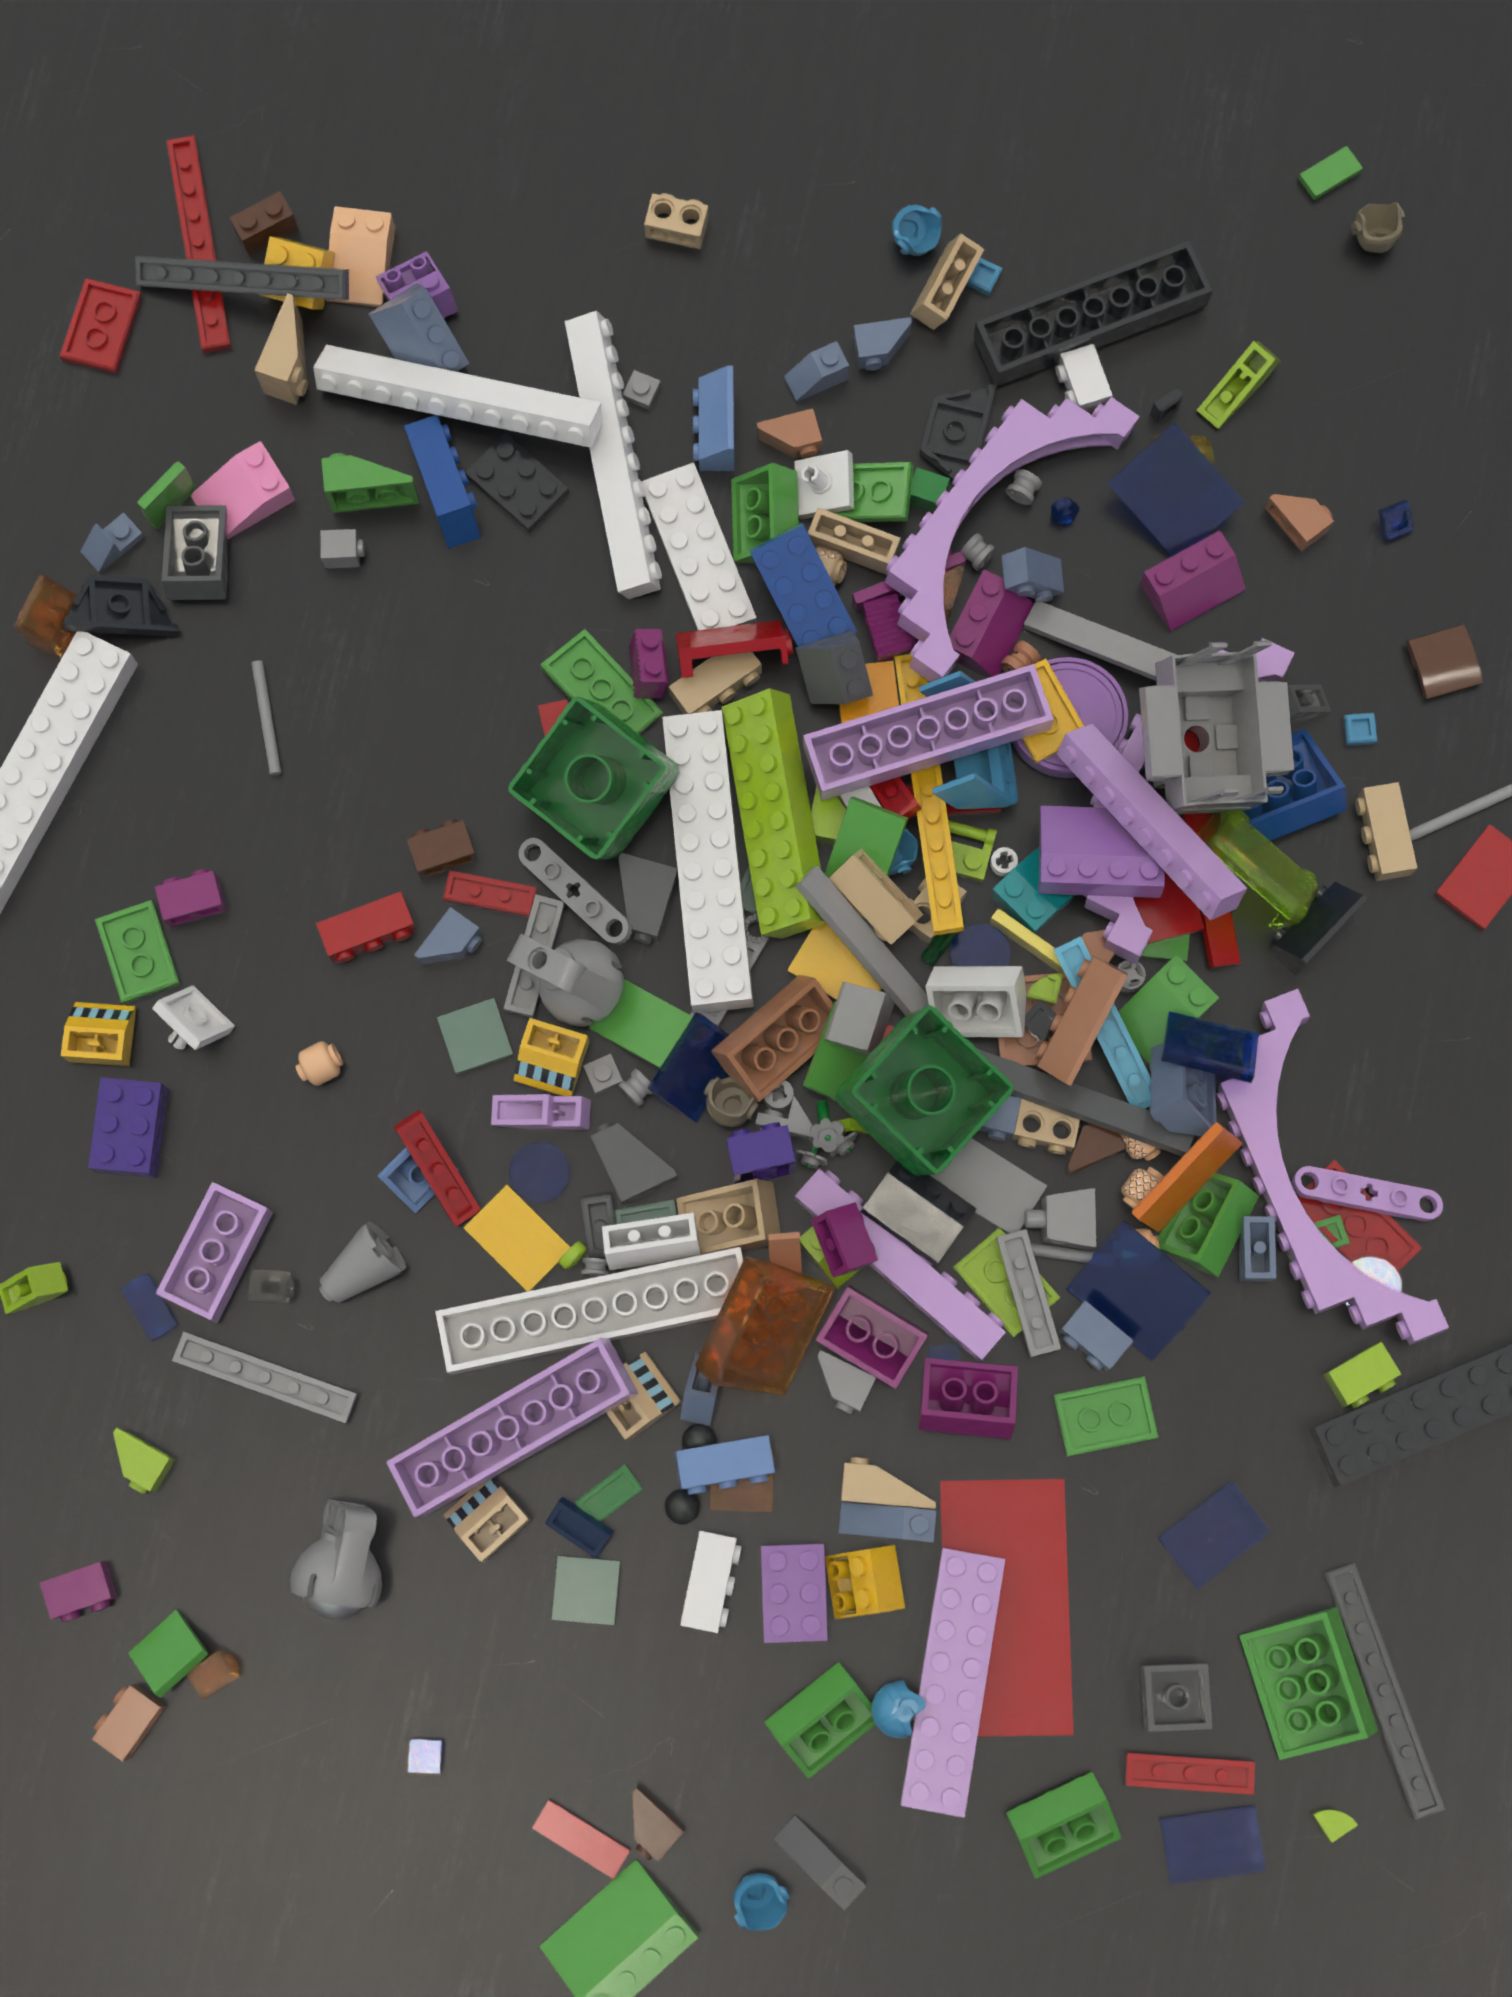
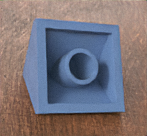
[377,1147,459,1214]

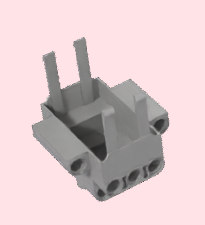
[1139,641,1294,814]

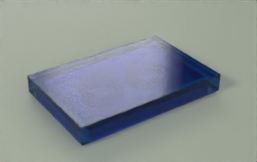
[1161,1011,1259,1083]
[647,1012,729,1122]
[1157,1481,1271,1589]
[1159,1805,1266,1885]

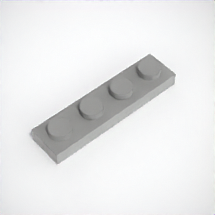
[503,895,565,1018]
[996,1229,1061,1358]

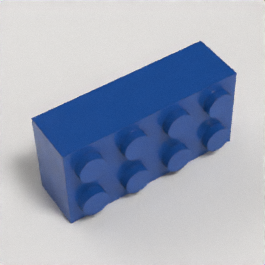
[749,523,857,647]

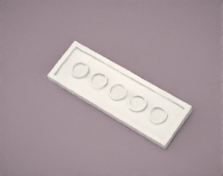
[641,462,757,630]

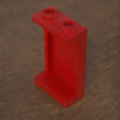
[675,620,793,678]

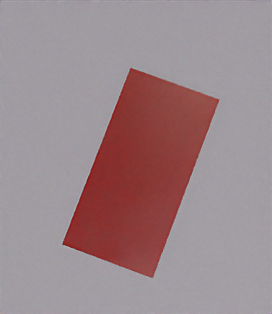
[940,1479,1074,1737]

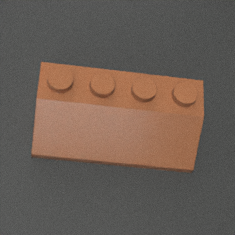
[1035,955,1128,1086]
[711,975,833,1102]

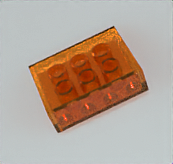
[695,1257,835,1396]

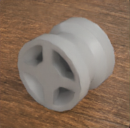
[1006,469,1042,505]
[961,533,996,571]
[1118,960,1146,994]
[618,1068,656,1107]
[764,1080,794,1112]

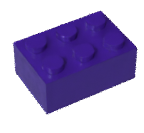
[88,1077,169,1179]
[726,1122,796,1184]

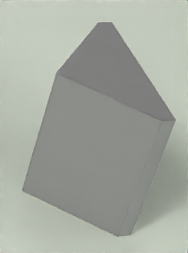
[824,982,895,1057]

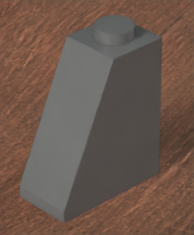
[619,852,678,944]
[590,1122,678,1206]

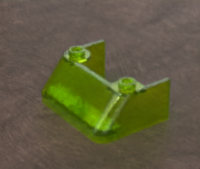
[1197,809,1319,929]

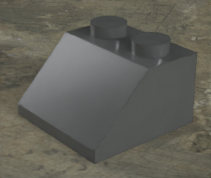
[795,630,873,704]

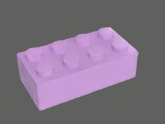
[155,1182,273,1323]

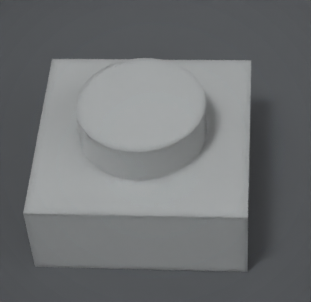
[622,370,661,410]
[583,1054,623,1095]

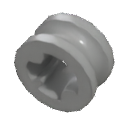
[581,1258,609,1276]

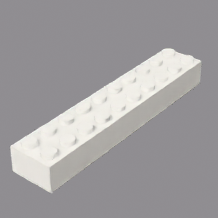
[0,631,138,914]
[662,710,754,1014]
[435,1247,753,1375]

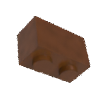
[229,191,299,256]
[407,819,477,879]

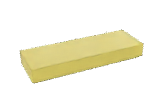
[990,909,1064,973]

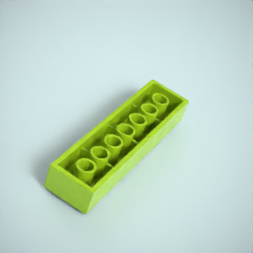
[722,688,827,939]

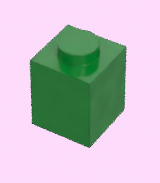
[910,467,950,513]

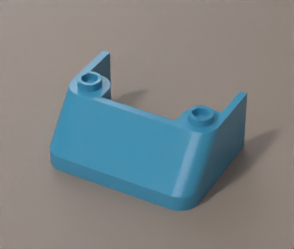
[919,671,1018,809]

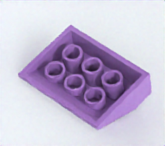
[1038,806,1164,898]

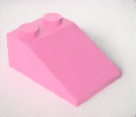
[190,441,295,540]

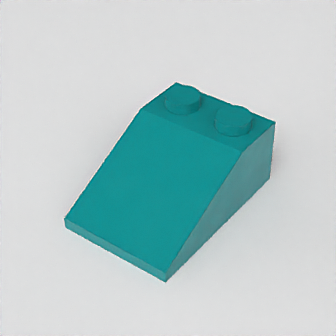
[990,847,1077,935]

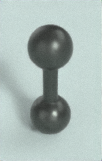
[665,1424,717,1524]

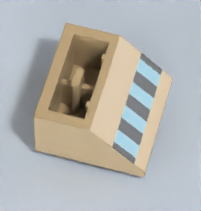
[606,1351,682,1440]
[443,1477,531,1562]

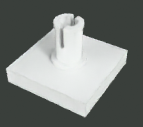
[795,450,854,519]
[152,985,235,1050]

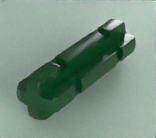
[921,918,965,967]

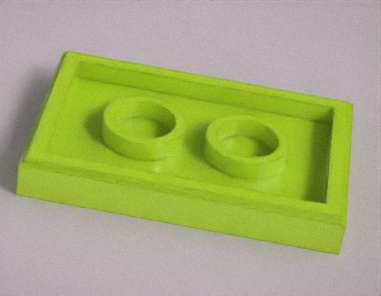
[953,1227,1060,1338]

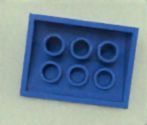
[1215,728,1347,854]

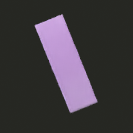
[491,1094,591,1130]

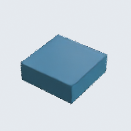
[966,258,1003,296]
[1343,713,1377,746]

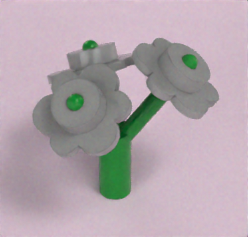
[795,1101,858,1169]

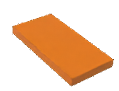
[1131,1122,1243,1232]

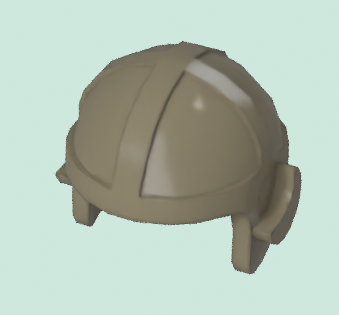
[1351,202,1405,253]
[704,1077,759,1127]

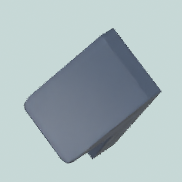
[80,512,145,574]

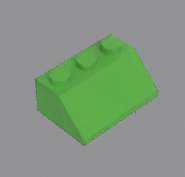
[731,463,799,563]
[1158,1173,1259,1277]
[764,1662,875,1779]
[1006,1772,1122,1879]

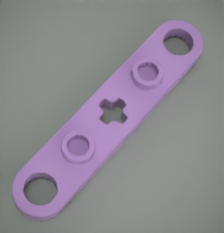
[1291,1166,1443,1222]

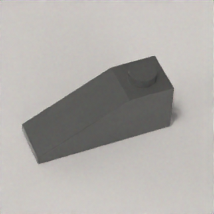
[774,1815,866,1911]

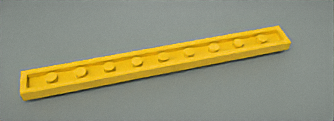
[894,654,964,936]

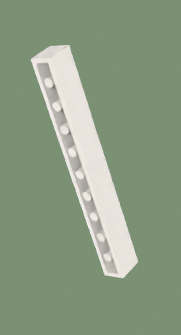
[565,311,662,599]
[313,345,602,448]

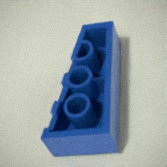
[404,415,481,549]

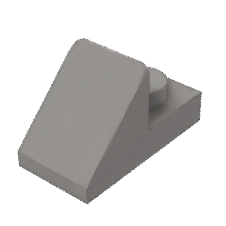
[755,1096,813,1141]

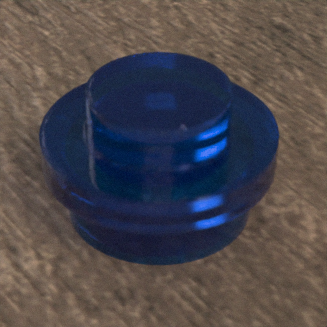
[1051,497,1079,524]

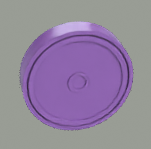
[1012,657,1128,778]

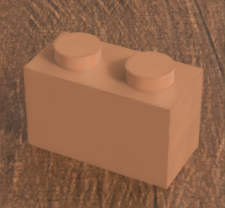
[92,1684,167,1761]

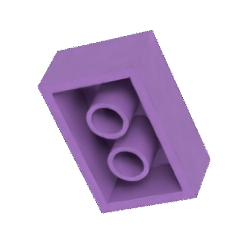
[761,1544,828,1643]

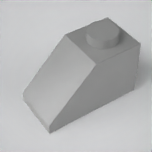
[817,1350,876,1415]

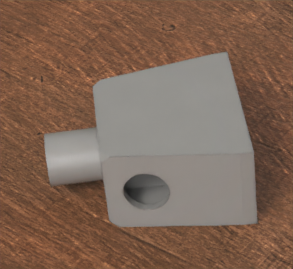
[1024,1188,1096,1250]

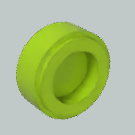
[558,1241,587,1270]

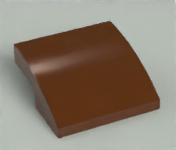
[1406,624,1483,699]

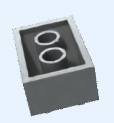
[161,505,228,600]

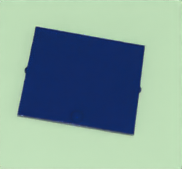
[1107,422,1244,556]
[1067,1220,1211,1361]

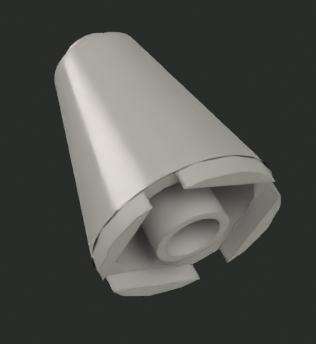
[319,1221,407,1303]

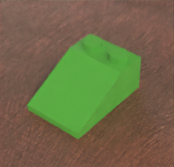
[321,453,420,513]
[1118,955,1219,1065]

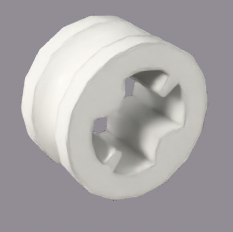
[990,847,1018,877]

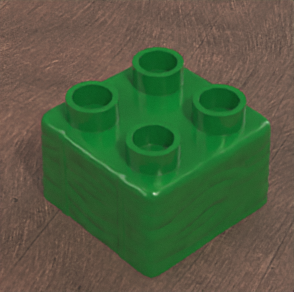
[508,697,679,860]
[835,1006,1014,1176]

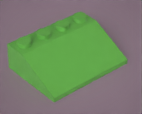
[1239,1606,1378,1760]
[539,1858,699,1997]

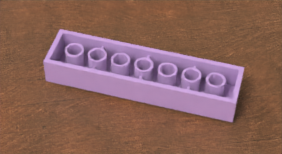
[803,664,1053,801]
[386,1338,639,1518]
[901,1548,1005,1818]

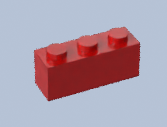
[316,891,417,963]

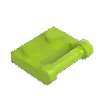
[948,820,997,883]

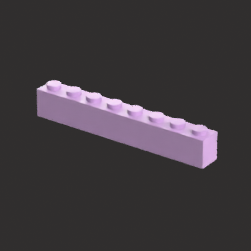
[1056,724,1247,920]
[795,1169,1006,1362]

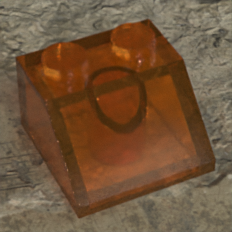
[14,574,77,658]

